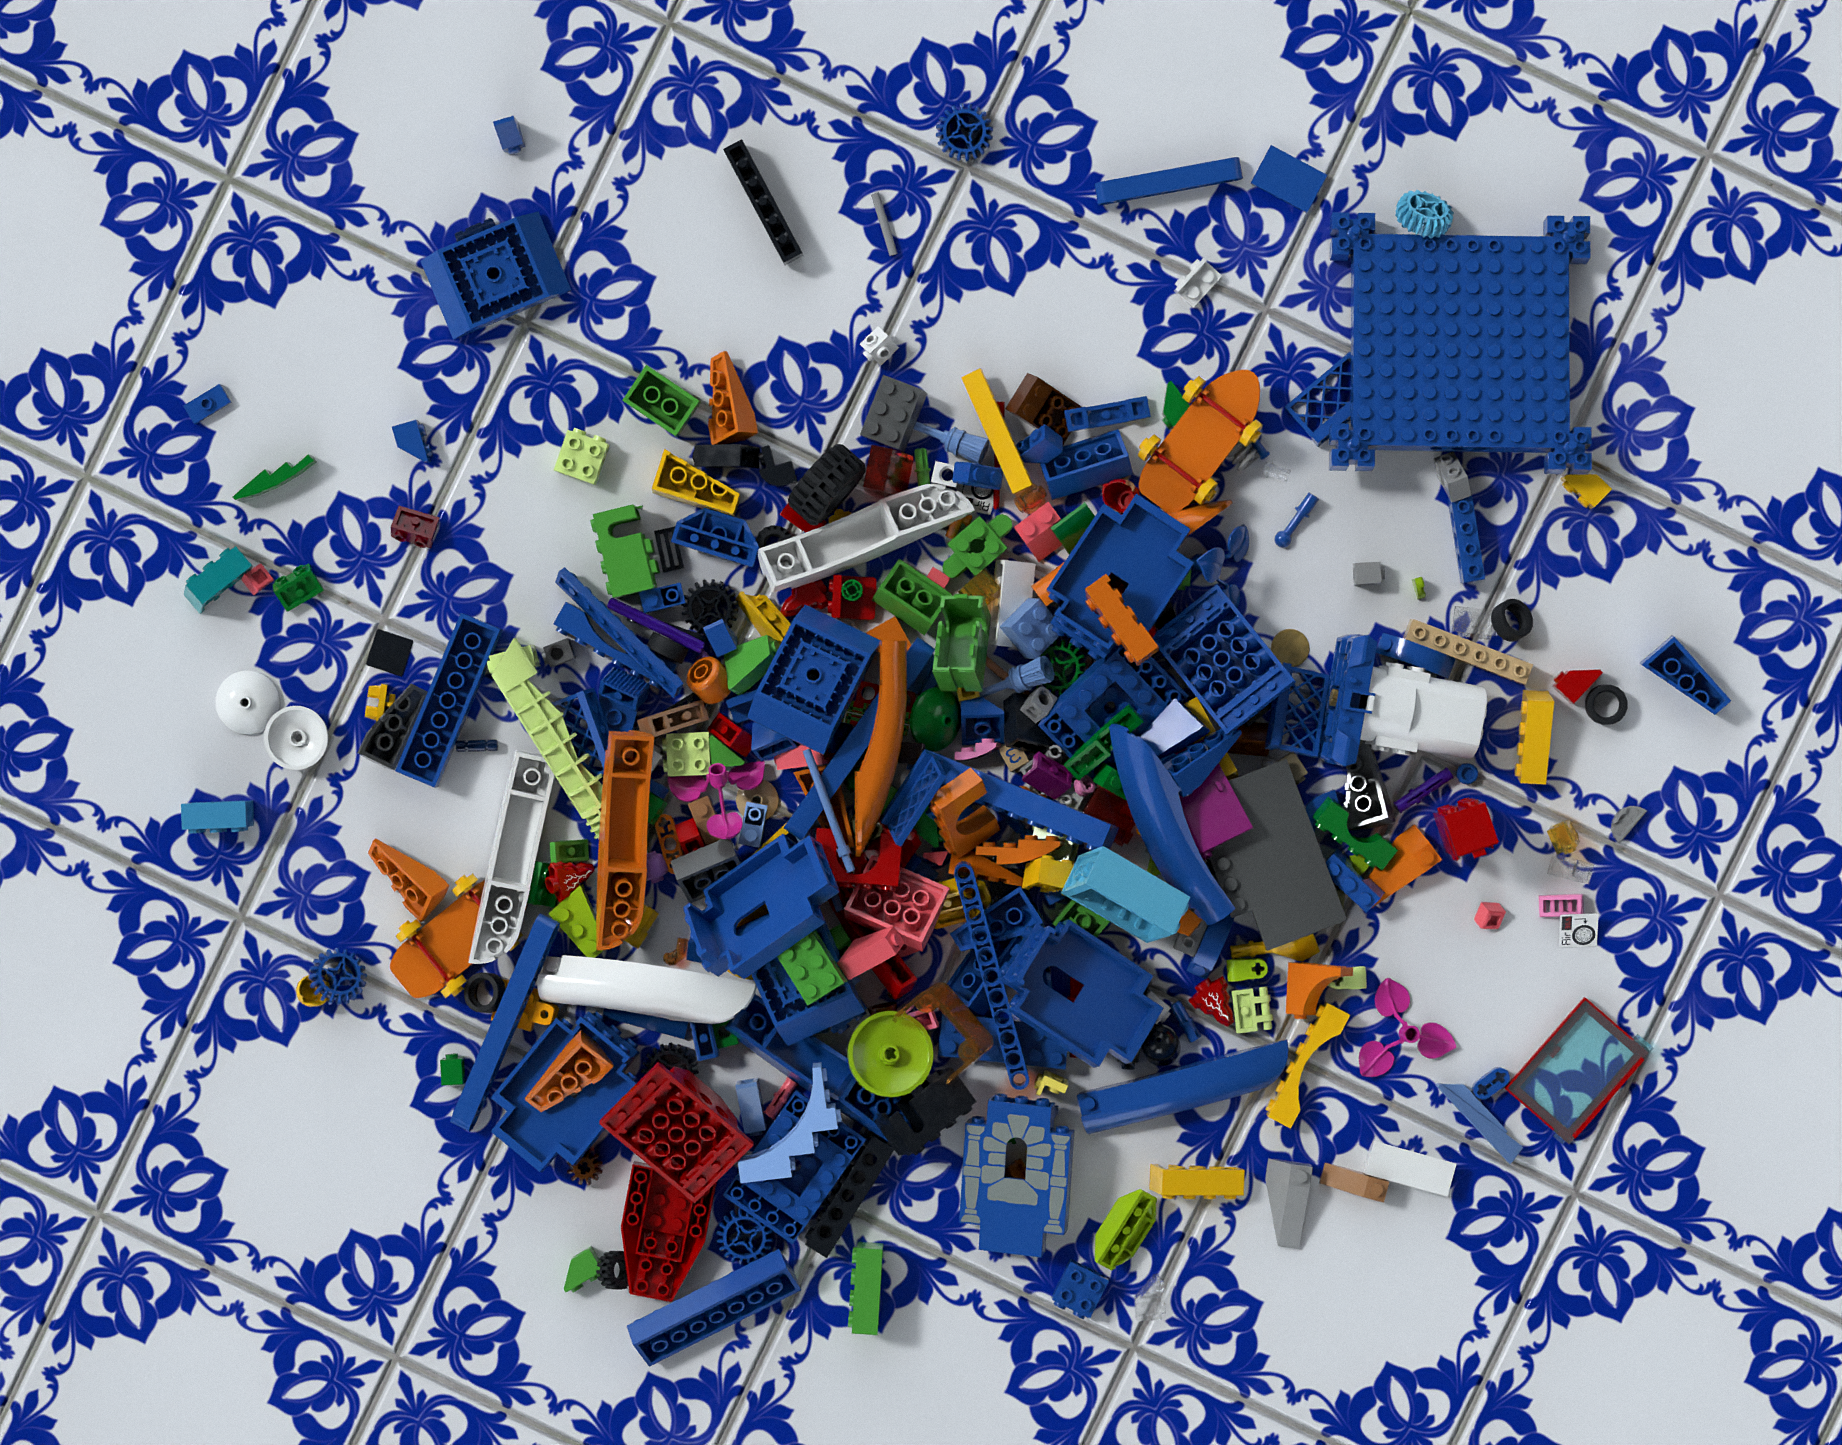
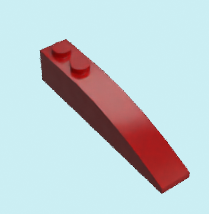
[828,883,917,1000]

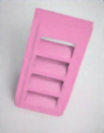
[1539,894,1584,917]

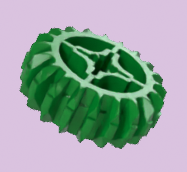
[1036,640,1087,696]

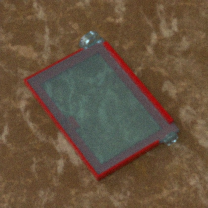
[1504,997,1653,1144]

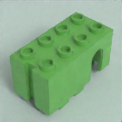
[590,504,660,599]
[932,594,991,692]

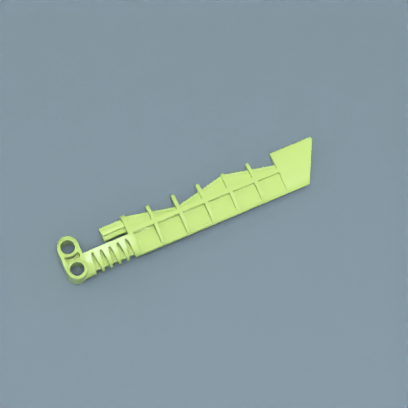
[491,638,603,845]

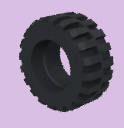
[788,444,866,525]

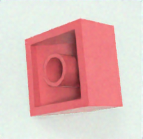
[1014,502,1062,562]

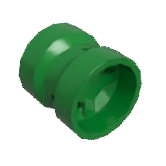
[841,579,863,601]

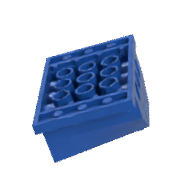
[1153,584,1296,736]

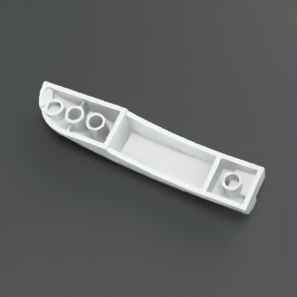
[758,484,975,593]
[468,750,555,964]
[537,955,757,1024]

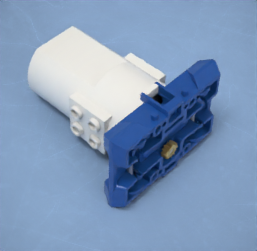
[1318,634,1487,766]

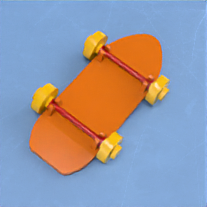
[1138,370,1263,513]
[390,873,528,998]

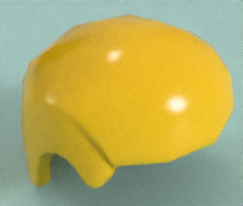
[296,975,330,1007]

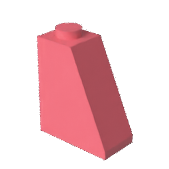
[774,745,835,770]
[837,926,904,980]

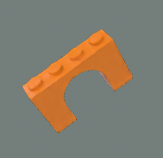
[930,767,1000,858]

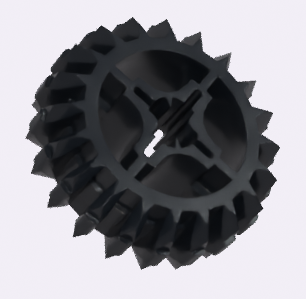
[681,579,739,636]
[641,1042,699,1075]

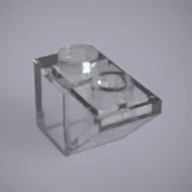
[1134,1274,1166,1321]

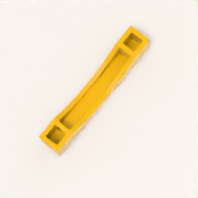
[1265,1001,1350,1129]

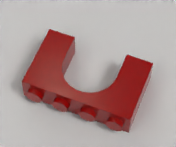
[816,828,904,891]

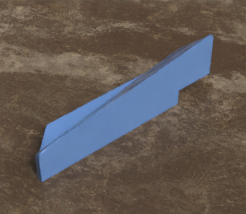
[1435,1083,1523,1164]

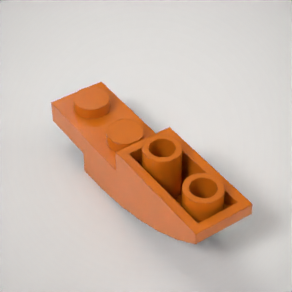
[976,835,1065,864]

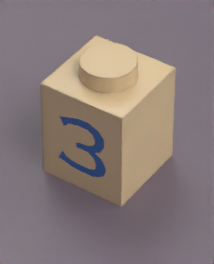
[998,745,1029,773]

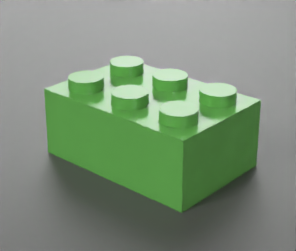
[622,365,701,438]
[777,930,847,1006]

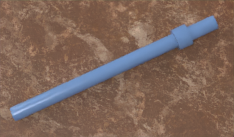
[803,749,855,873]

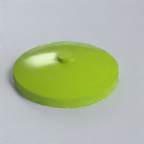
[847,1011,933,1097]

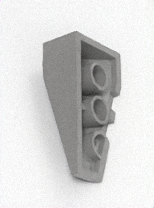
[1265,1158,1313,1249]

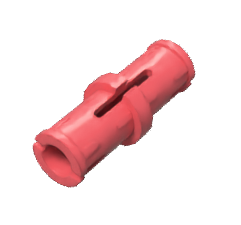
[764,1077,799,1120]

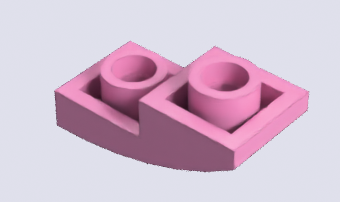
[955,739,1001,761]

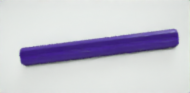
[607,598,705,653]

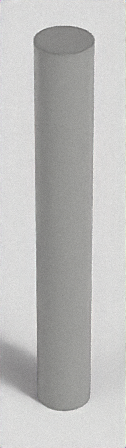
[871,192,898,256]

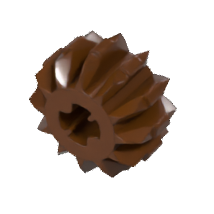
[567,1149,603,1185]

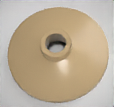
[736,780,779,819]

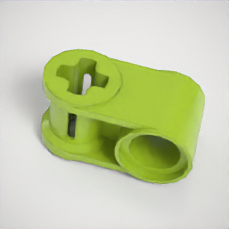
[1226,958,1268,982]

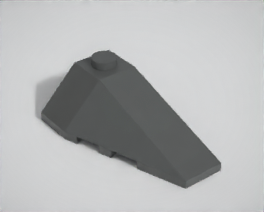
[357,684,428,770]
[1343,740,1396,830]

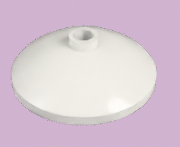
[216,671,280,734]
[264,706,328,770]

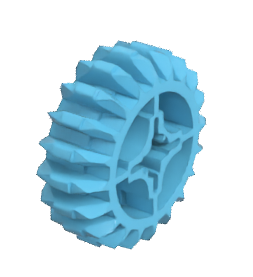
[1395,190,1454,238]

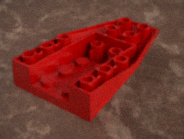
[621,1161,717,1302]

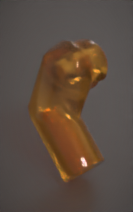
[663,937,688,966]

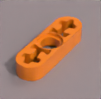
[655,814,684,874]

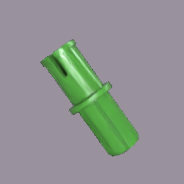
[914,448,931,486]

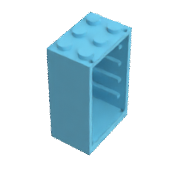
[1061,846,1190,943]

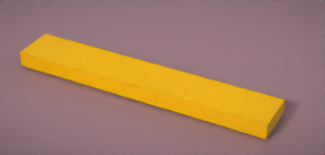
[961,368,1033,494]

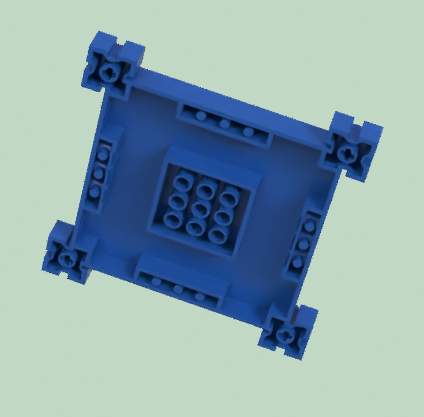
[1329,212,1592,475]

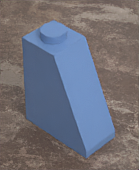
[735,1078,767,1136]

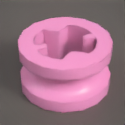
[1073,775,1095,797]

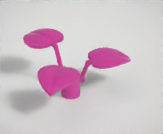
[668,761,765,839]
[1359,978,1456,1077]

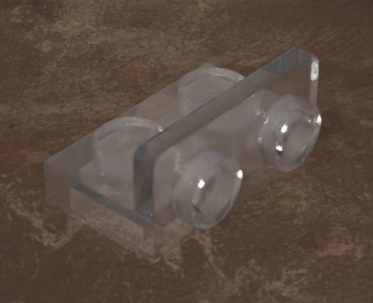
[1452,606,1497,640]

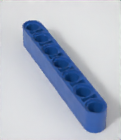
[1094,157,1243,205]

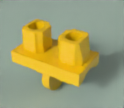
[365,684,396,722]

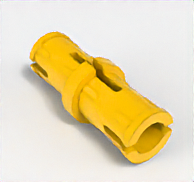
[1230,941,1273,959]

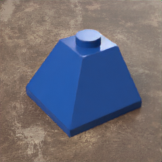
[961,697,1005,745]

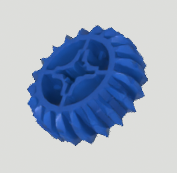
[936,103,993,162]
[308,948,367,1005]
[716,1207,774,1265]

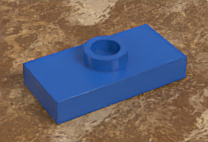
[183,384,232,425]

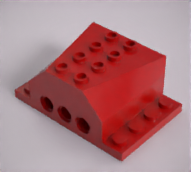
[599,1062,754,1203]

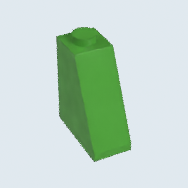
[724,635,780,695]

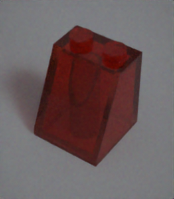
[863,445,914,495]
[1082,784,1136,847]

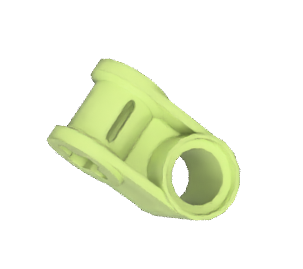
[1328,966,1367,989]

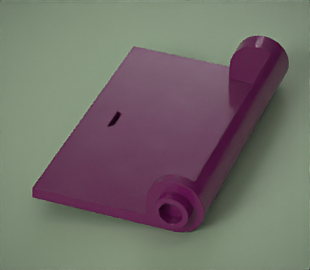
[1175,739,1253,860]

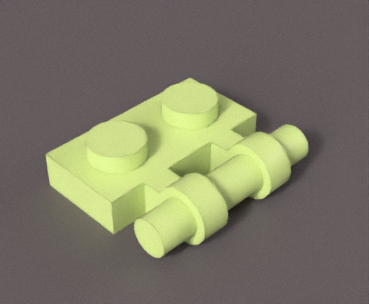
[1231,986,1273,1033]

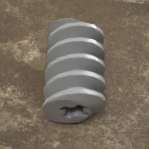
[1227,442,1261,471]

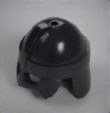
[1141,1024,1181,1066]

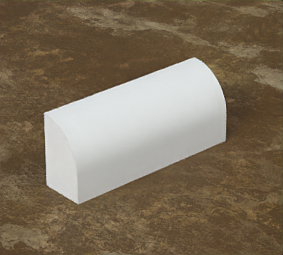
[988,560,1036,648]
[1363,1141,1456,1197]

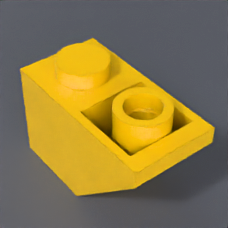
[1560,474,1612,509]

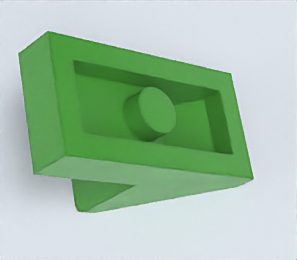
[549,839,589,863]

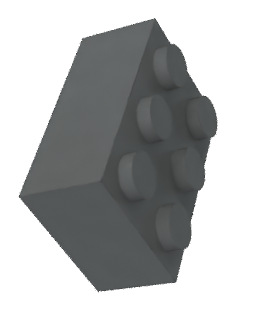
[860,375,928,453]
[670,839,742,903]

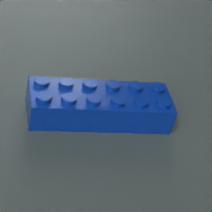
[938,1011,1068,1070]

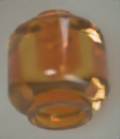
[1014,483,1047,514]

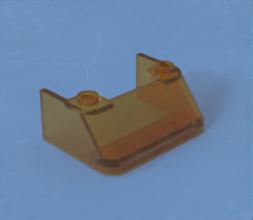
[893,982,994,1085]

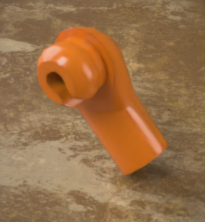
[945,514,973,539]

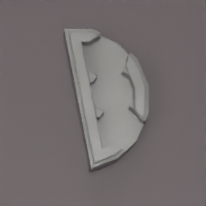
[1611,806,1647,843]

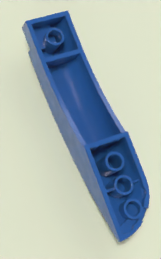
[1109,724,1236,925]
[725,994,911,1141]
[1077,1039,1289,1134]

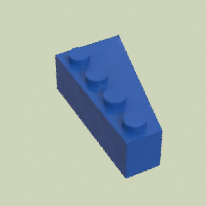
[1640,635,1731,715]

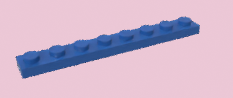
[555,567,684,698]

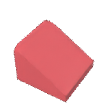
[241,563,274,595]
[927,567,951,588]
[922,851,948,866]

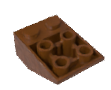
[1005,373,1081,445]

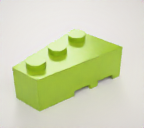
[548,884,604,958]

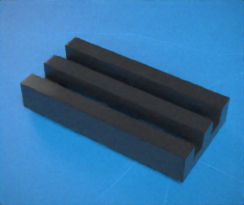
[654,526,684,573]

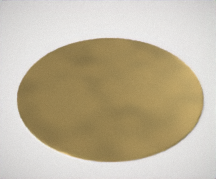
[1271,629,1309,667]

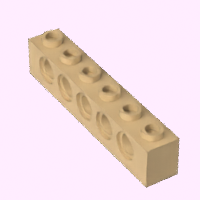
[1403,619,1533,685]

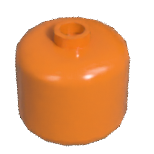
[686,657,731,704]

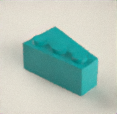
[184,546,252,614]

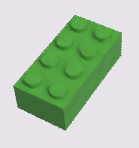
[848,1242,883,1335]

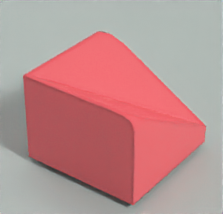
[1474,902,1506,929]

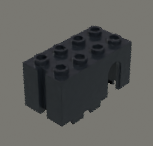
[875,1068,977,1156]

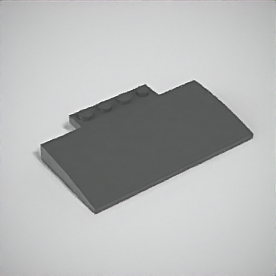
[1209,759,1347,951]

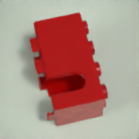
[1433,797,1499,861]

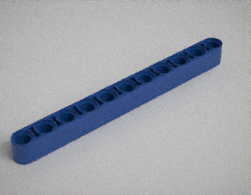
[784,637,935,840]
[954,861,1029,1090]
[450,913,560,1132]

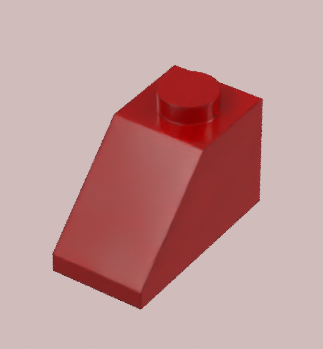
[1552,669,1603,704]
[707,712,752,757]
[674,818,706,855]

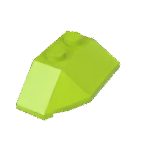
[1095,1189,1157,1271]

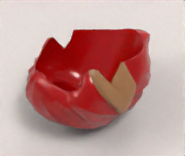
[1102,479,1140,515]

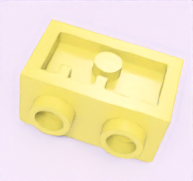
[1034,1069,1068,1096]

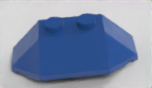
[671,508,759,567]

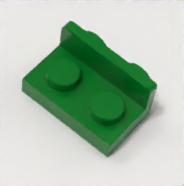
[272,563,324,612]
[527,861,558,908]

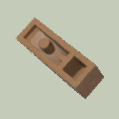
[637,700,709,737]
[688,795,720,846]
[1319,1162,1389,1203]

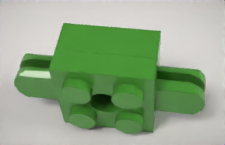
[942,514,1012,578]
[1052,899,1110,938]

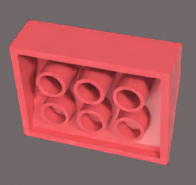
[844,855,950,952]

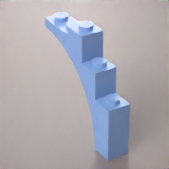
[738,1062,842,1183]

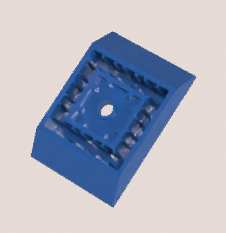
[420,212,572,340]
[747,605,881,755]
[1038,644,1188,785]
[736,913,865,1046]
[723,1090,866,1244]

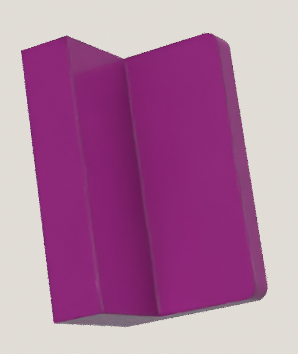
[1022,752,1072,799]

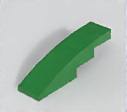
[233,454,317,501]
[1064,704,1144,781]

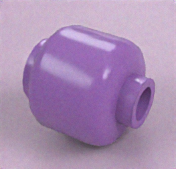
[646,851,668,884]

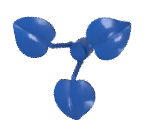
[1192,524,1249,608]

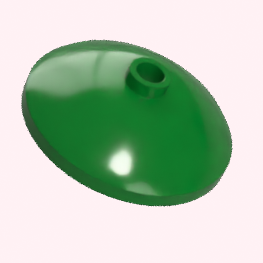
[910,687,961,751]

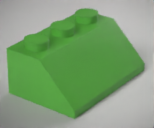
[872,559,952,636]

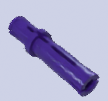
[1393,767,1454,814]

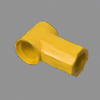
[624,904,659,949]

